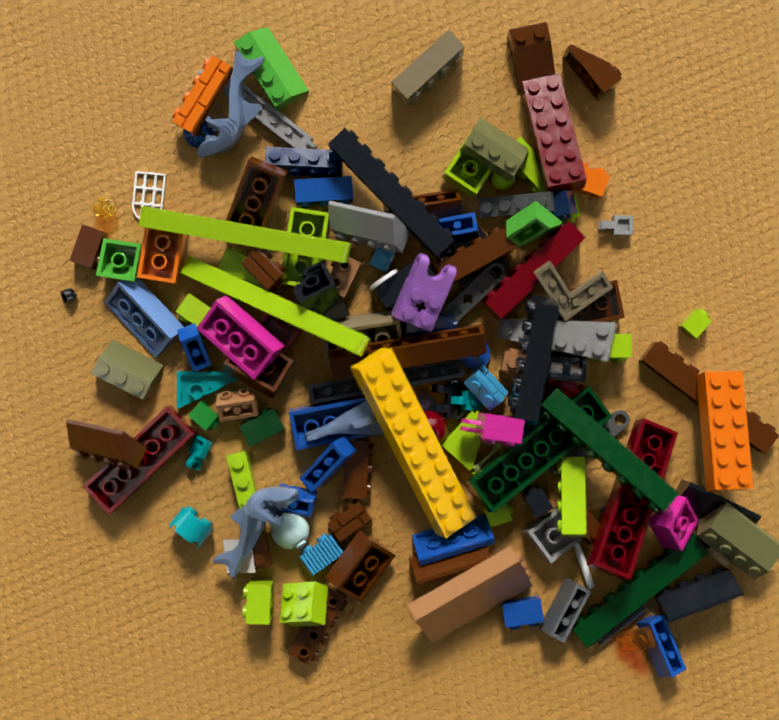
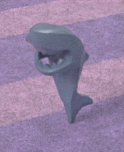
[197,51,265,159]
[305,400,384,441]
[213,486,299,577]

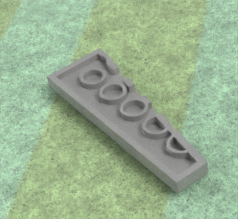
[497,319,617,362]

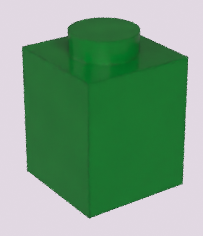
[188,401,220,431]

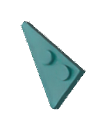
[177,371,238,408]

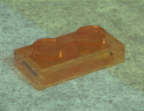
[615,627,656,653]

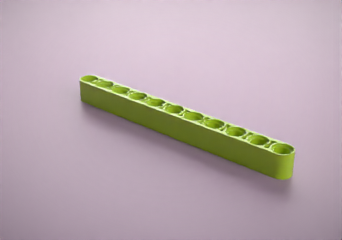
[139,206,351,263]
[180,256,370,357]

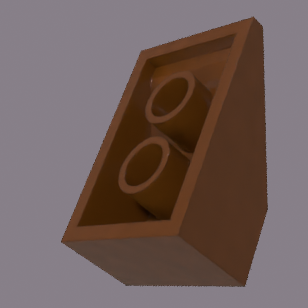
[507,22,555,91]
[563,44,622,101]

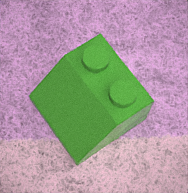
[96,238,142,282]

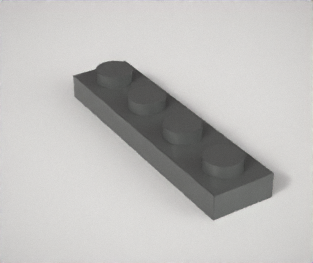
[479,191,554,218]

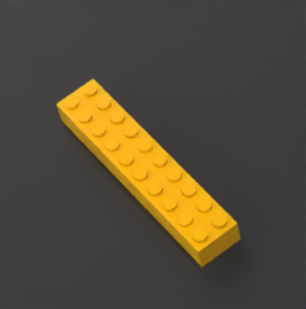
[350,348,476,538]

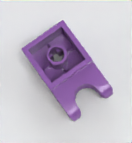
[391,253,456,332]

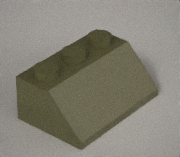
[460,117,529,181]
[91,340,164,400]

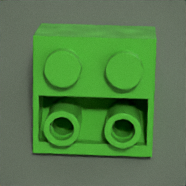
[506,201,562,247]

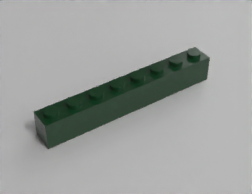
[540,388,680,514]
[572,533,709,648]

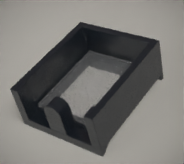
[546,349,587,382]

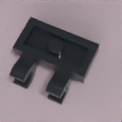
[430,380,466,419]

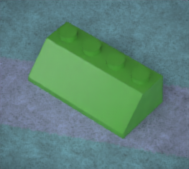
[234,27,309,111]

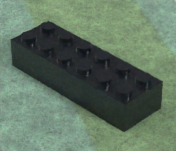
[508,295,560,422]

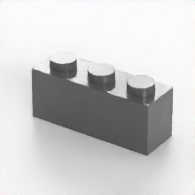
[539,577,591,643]

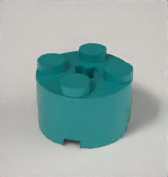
[169,505,214,548]

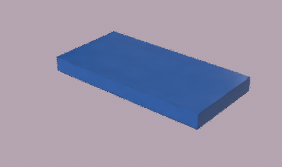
[412,513,495,566]

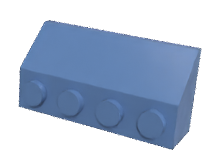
[104,278,184,358]

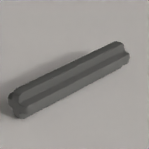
[597,606,645,646]

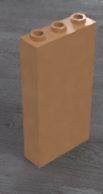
[408,546,533,643]

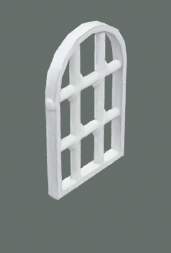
[132,171,166,219]
[369,269,398,291]

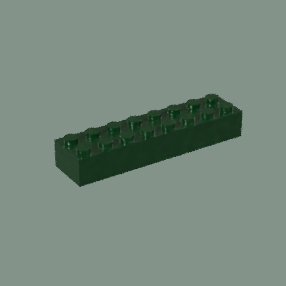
[465,386,613,513]

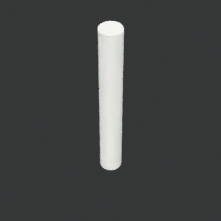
[573,541,595,589]

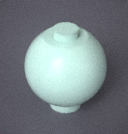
[271,511,309,549]

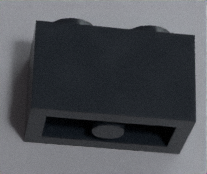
[521,484,554,518]

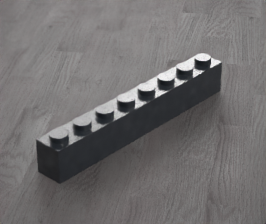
[328,128,454,259]
[308,359,464,404]

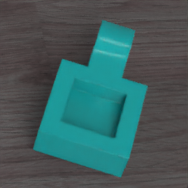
[451,391,481,410]
[185,434,213,471]

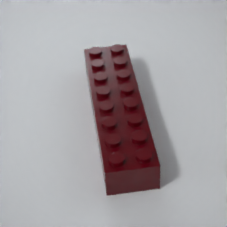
[587,418,678,580]

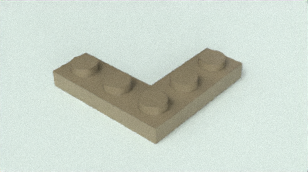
[533,261,613,321]

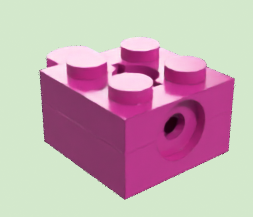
[460,412,525,446]
[649,496,699,551]

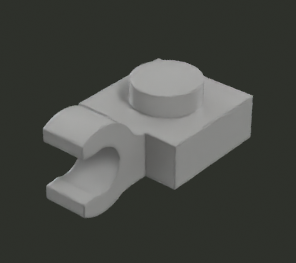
[598,215,633,236]

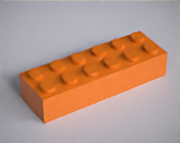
[696,371,753,492]

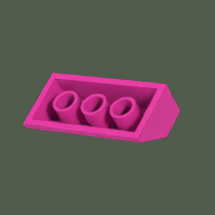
[196,295,284,380]

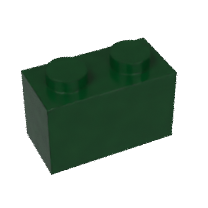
[240,407,286,447]

